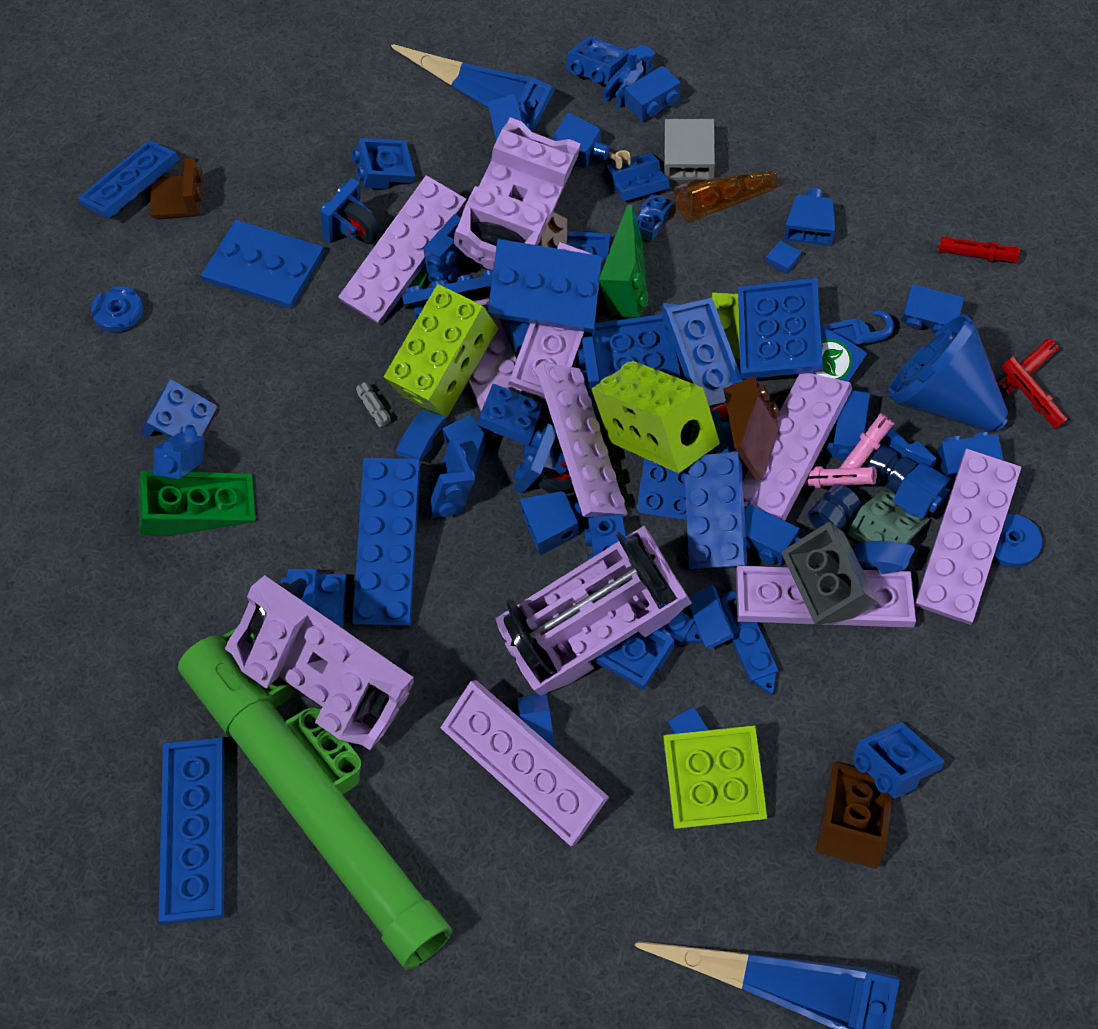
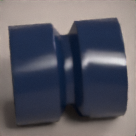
[867,444,918,493]
[808,484,861,530]

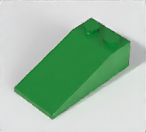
[599,205,648,317]
[138,471,256,536]

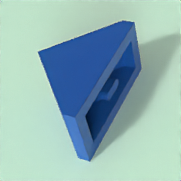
[517,694,555,749]

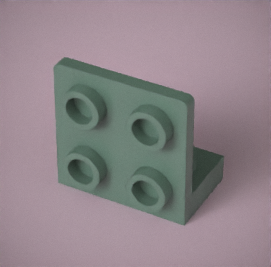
[847,490,930,544]

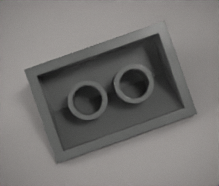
[781,522,879,625]

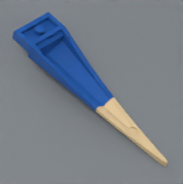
[391,44,555,132]
[634,941,900,1029]

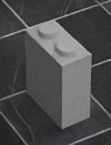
[664,119,715,180]

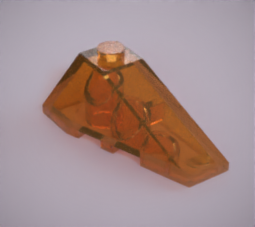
[673,171,777,224]

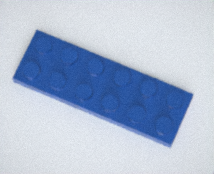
[352,458,421,627]
[159,737,225,925]

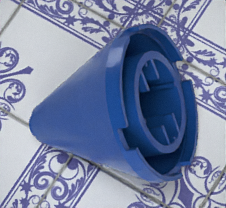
[887,314,1008,432]

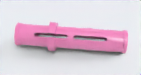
[837,413,895,486]
[803,466,877,489]

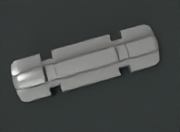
[356,382,391,428]

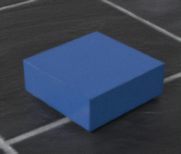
[766,240,802,274]

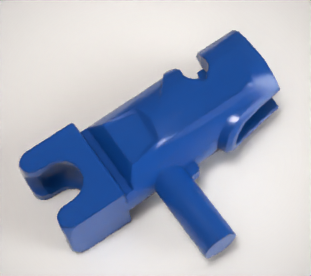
[602,45,656,108]

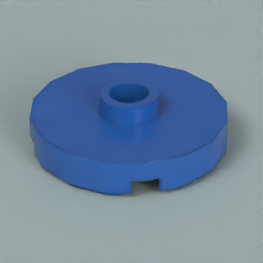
[90,286,144,332]
[993,514,1042,568]

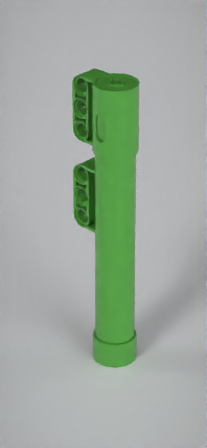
[177,628,452,970]

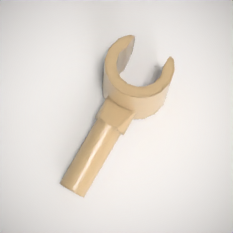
[608,150,631,169]

